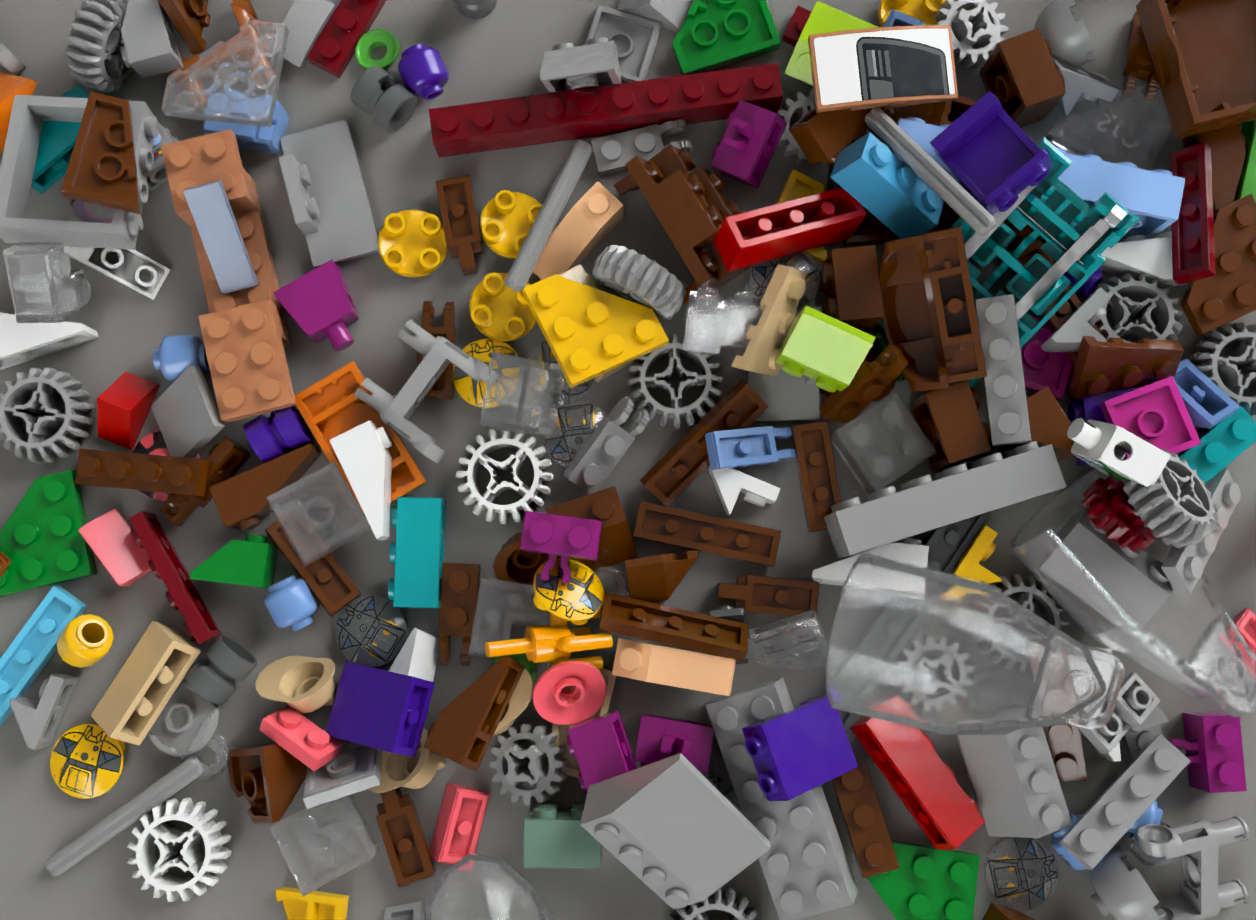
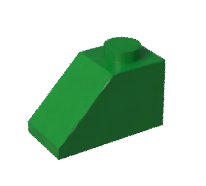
[190,534,278,588]

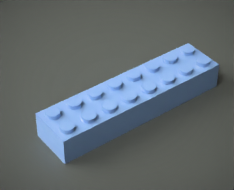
[885,117,1185,240]

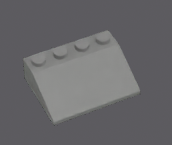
[580,753,771,909]

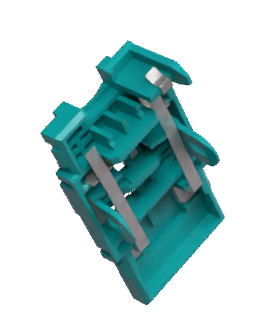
[878,137,1140,388]

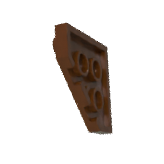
[1181,194,1256,337]

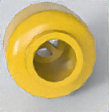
[56,614,114,668]

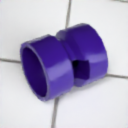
[243,406,312,463]

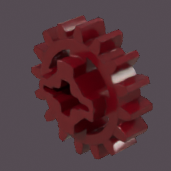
[1082,477,1157,552]

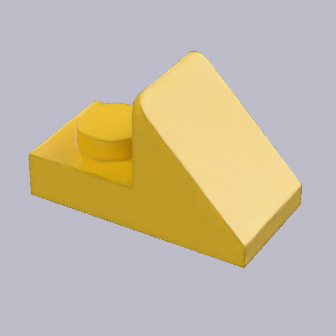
[941,525,1002,590]

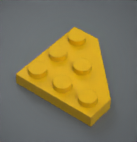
[522,274,669,388]

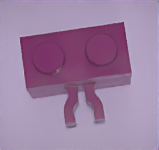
[711,100,787,189]
[520,511,602,584]
[567,710,637,793]
[1166,711,1247,793]
[634,713,714,773]

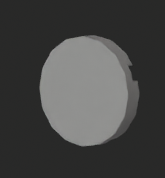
[148,682,219,757]

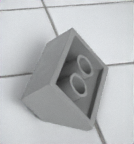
[1041,507,1172,640]
[955,709,1073,838]

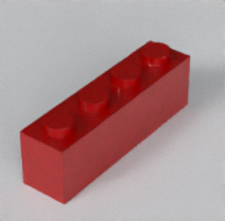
[713,187,867,272]
[850,697,985,850]

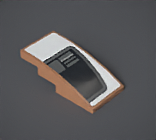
[808,25,958,113]

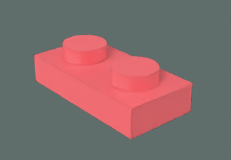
[259,705,343,772]

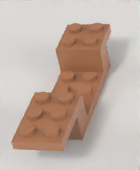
[161,129,296,423]

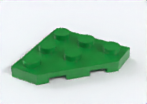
[672,0,781,75]
[0,470,97,597]
[866,840,980,920]

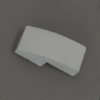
[269,0,337,67]
[1076,672,1161,754]

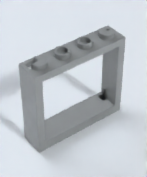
[0,95,159,250]

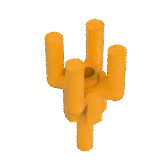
[485,609,613,670]

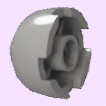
[1035,0,1095,67]
[1090,846,1167,920]

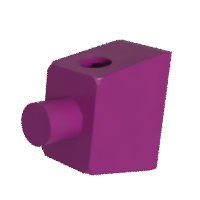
[273,259,359,351]

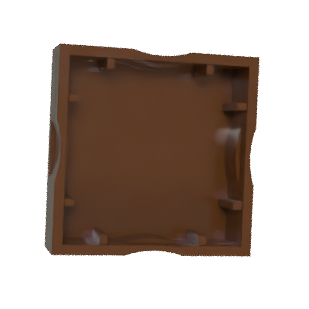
[1136,0,1256,139]

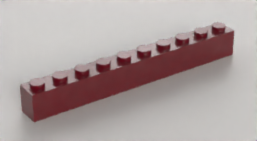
[429,63,783,158]

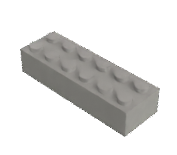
[824,441,1067,558]
[705,676,858,920]

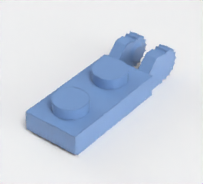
[705,426,796,470]

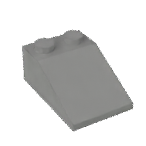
[540,37,622,93]

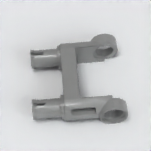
[354,319,501,464]
[1138,816,1250,920]

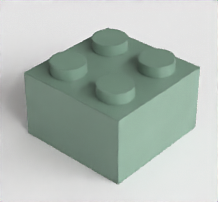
[523,801,603,868]

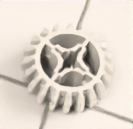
[456,427,554,525]
[127,797,232,902]

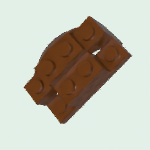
[614,144,751,304]
[879,226,987,391]

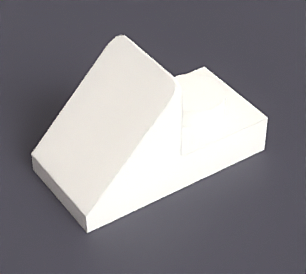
[709,468,781,517]

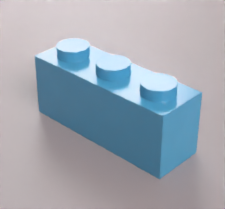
[830,132,944,239]

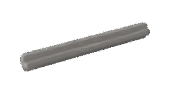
[864,107,996,236]
[505,139,593,292]
[45,756,205,876]

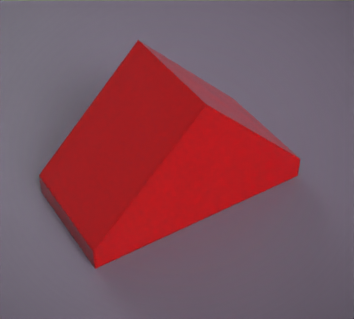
[97,372,160,450]

